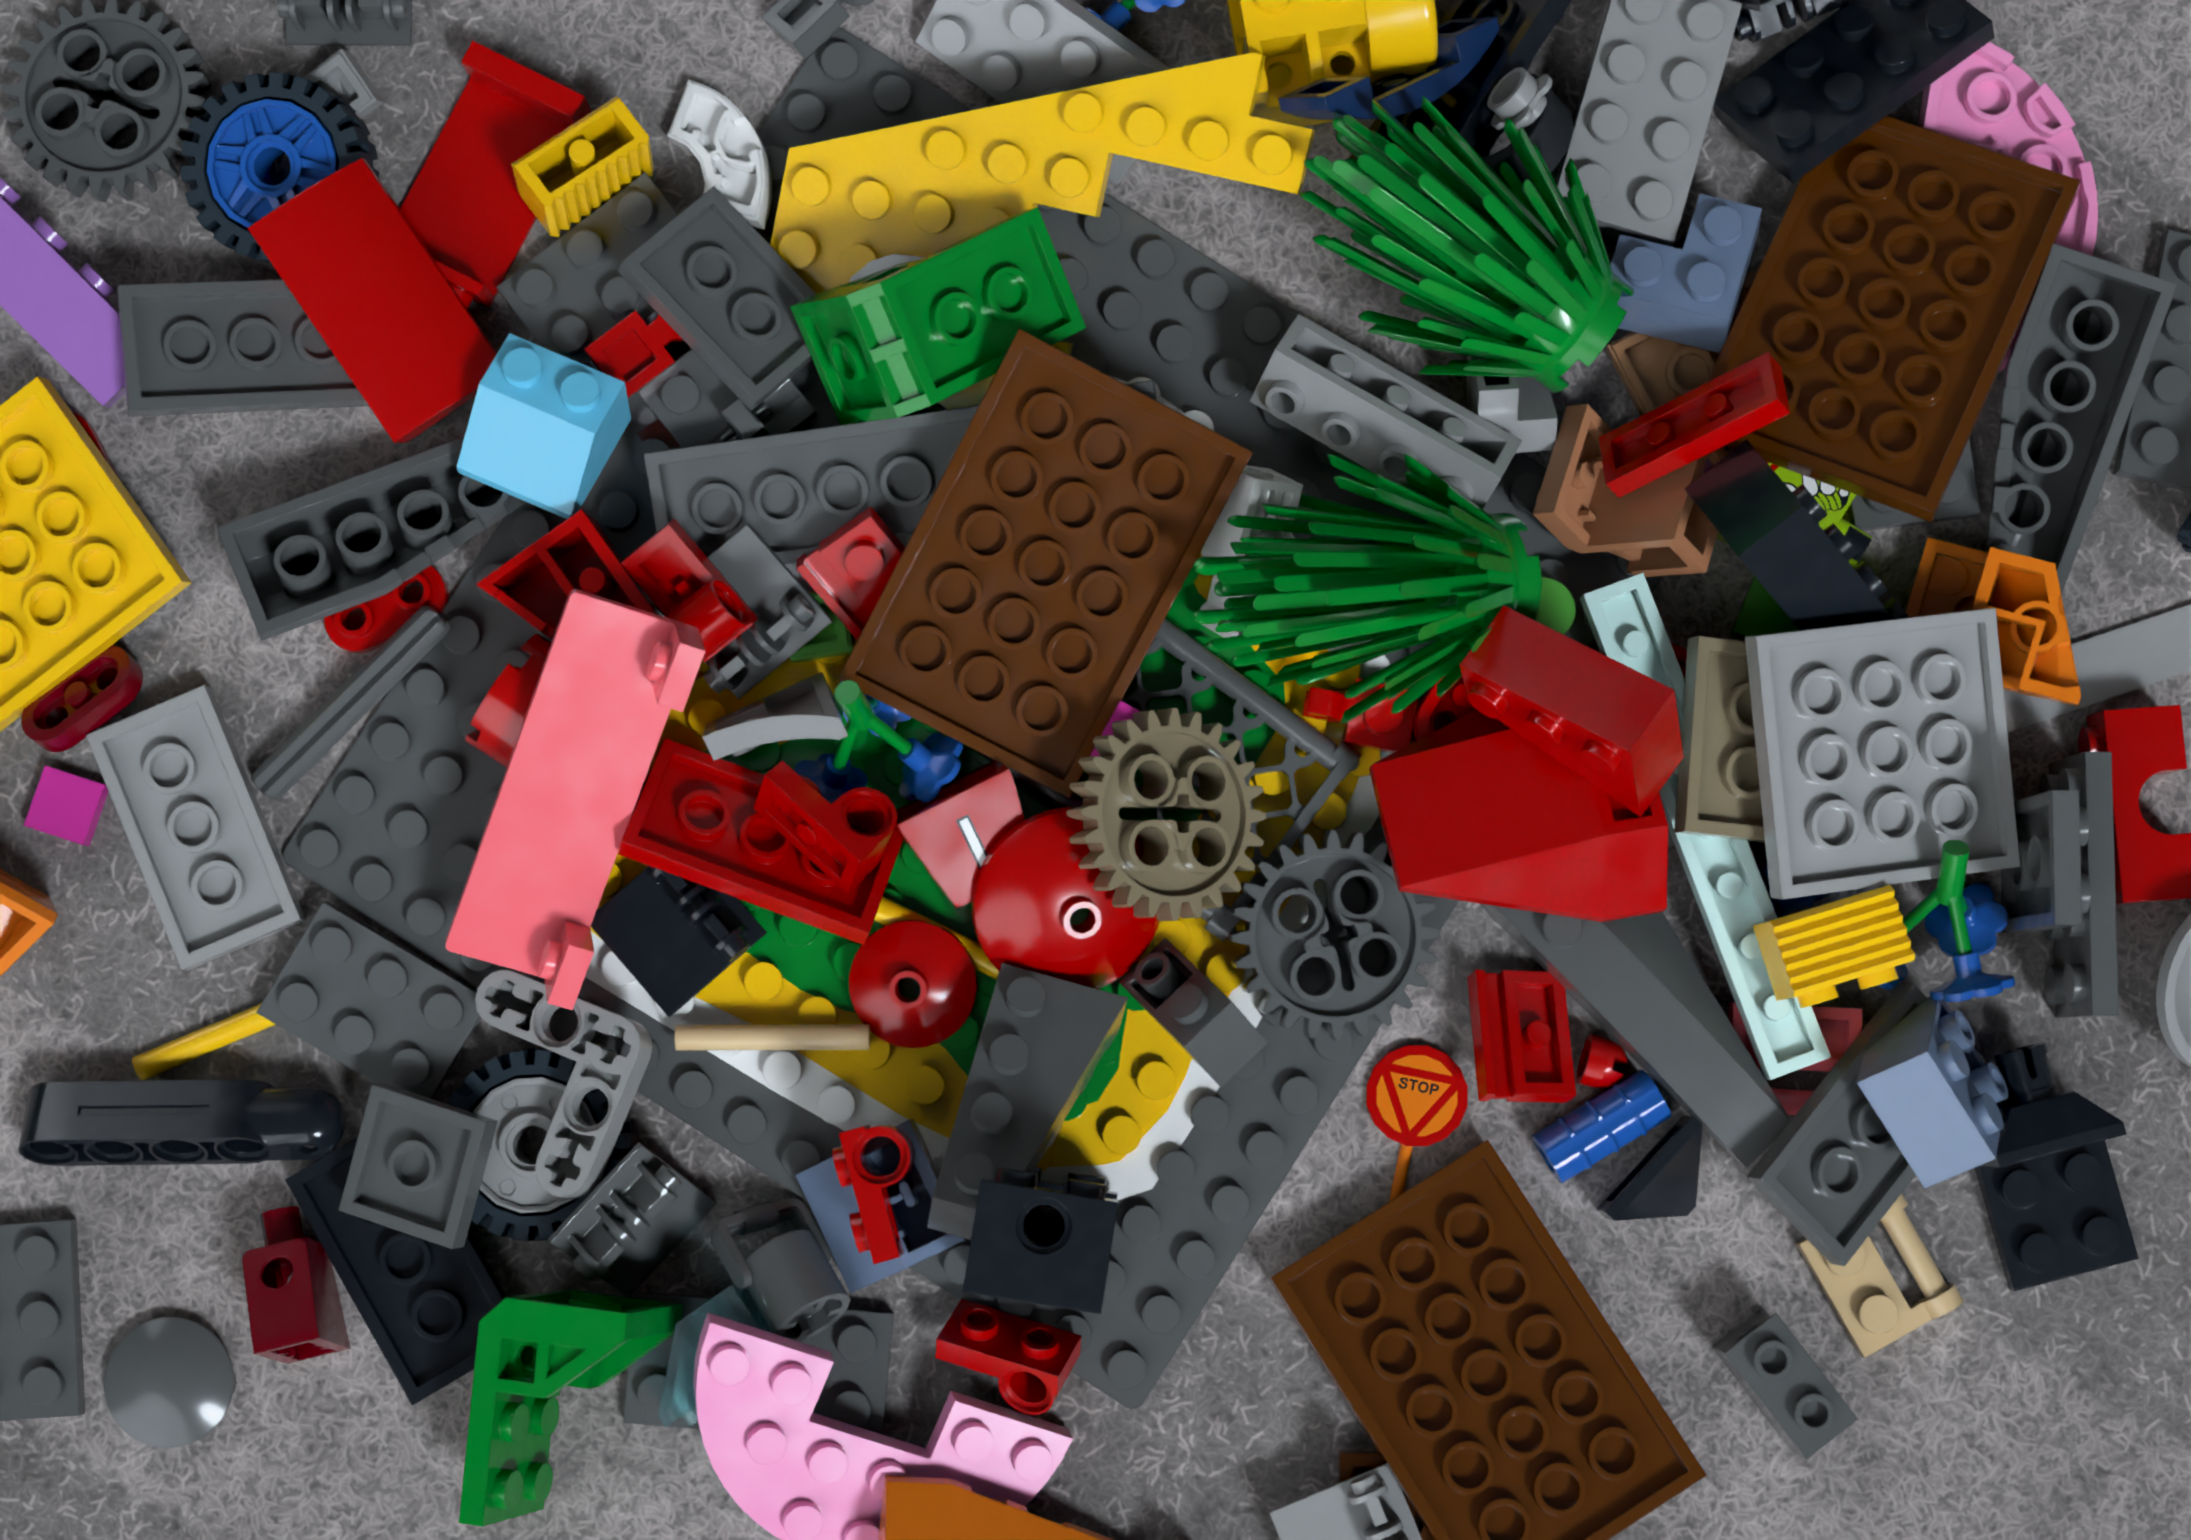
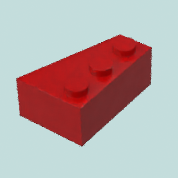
[475,509,703,682]
[1459,606,1684,817]

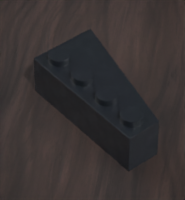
[1685,439,1909,630]

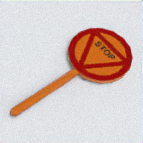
[1366,1045,1468,1202]

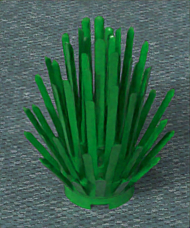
[1299,95,1634,393]
[1193,454,1542,723]

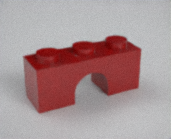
[2078,705,2191,905]

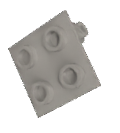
[1269,1464,1422,1540]

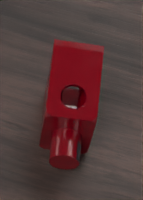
[242,1206,351,1364]

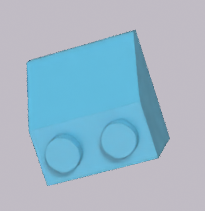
[456,333,631,519]

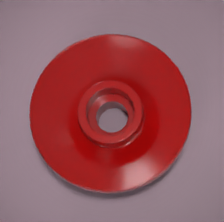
[849,920,977,1048]

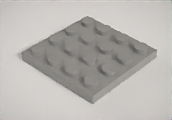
[1745,608,2020,900]

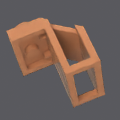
[1533,404,1729,577]

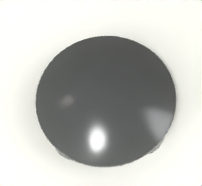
[104,1316,237,1448]

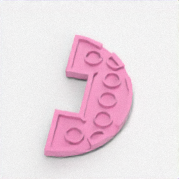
[1918,42,2098,373]
[693,1313,1073,1540]

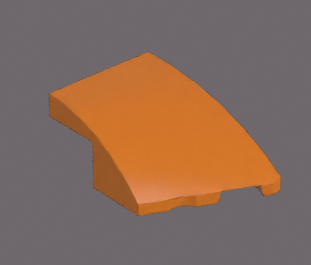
[1906,537,2081,706]

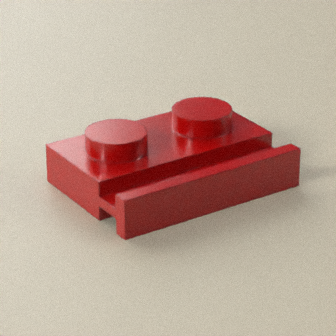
[796,506,905,640]
[1467,969,1576,1103]

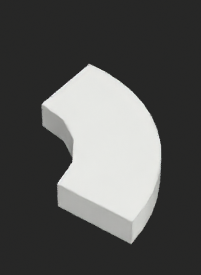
[667,79,772,229]

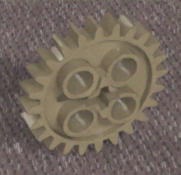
[1067,708,1266,921]

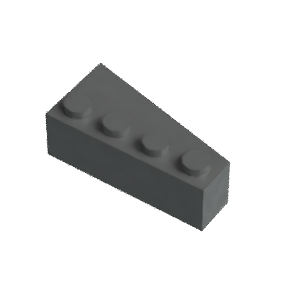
[927,963,1128,1240]

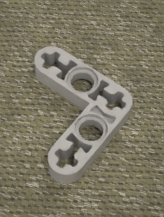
[475,970,653,1199]

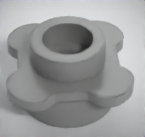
[1487,67,1553,130]

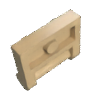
[1795,1193,1964,1358]

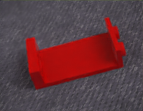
[400,40,592,309]

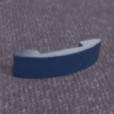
[1278,17,1500,120]

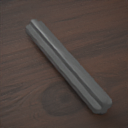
[251,605,451,799]

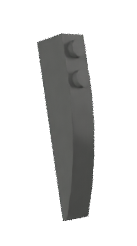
[1986,243,2178,595]
[216,436,527,641]
[1480,904,1791,1169]

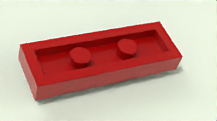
[1598,352,1790,498]

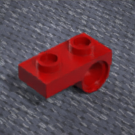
[621,519,758,662]
[832,1125,915,1264]
[935,1299,1082,1415]

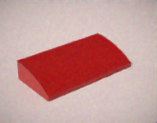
[247,158,497,443]

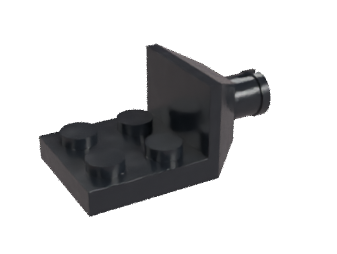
[1975,1042,2139,1292]

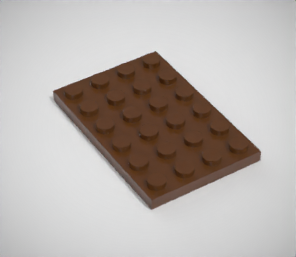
[1706,116,2081,522]
[838,328,1253,798]
[1269,1140,1707,1540]

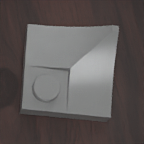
[703,672,848,761]

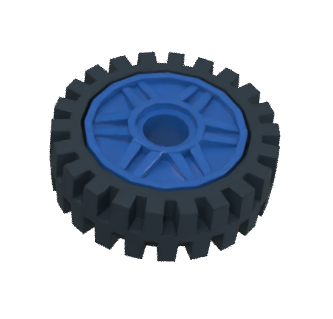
[181,72,379,263]

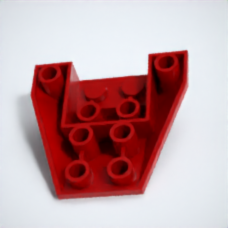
[1369,710,1668,922]

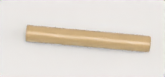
[675,1024,870,1051]

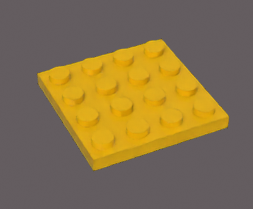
[0,376,192,732]

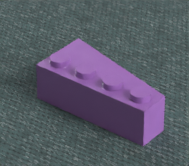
[0,176,126,408]

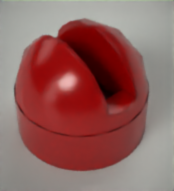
[1576,1034,1627,1089]

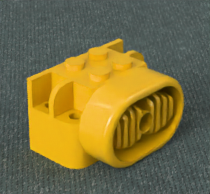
[1226,0,1438,127]

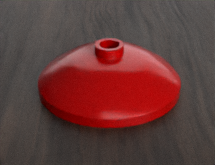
[972,807,1160,989]

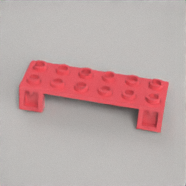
[445,589,705,1010]

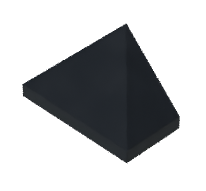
[1596,1115,1703,1221]

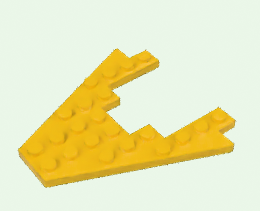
[770,52,1315,409]

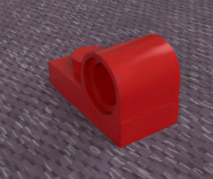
[753,760,897,893]

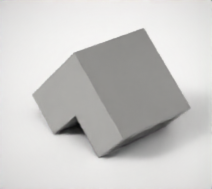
[1465,355,1558,453]

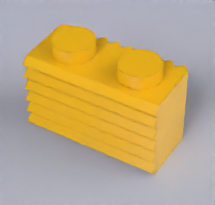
[511,96,654,237]
[1753,885,1915,1008]

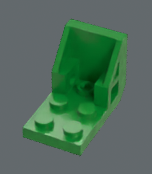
[790,207,1086,425]
[459,1289,683,1527]

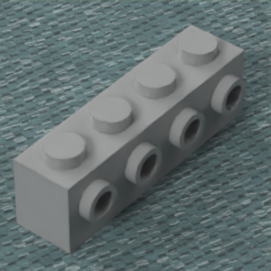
[1249,314,1522,509]

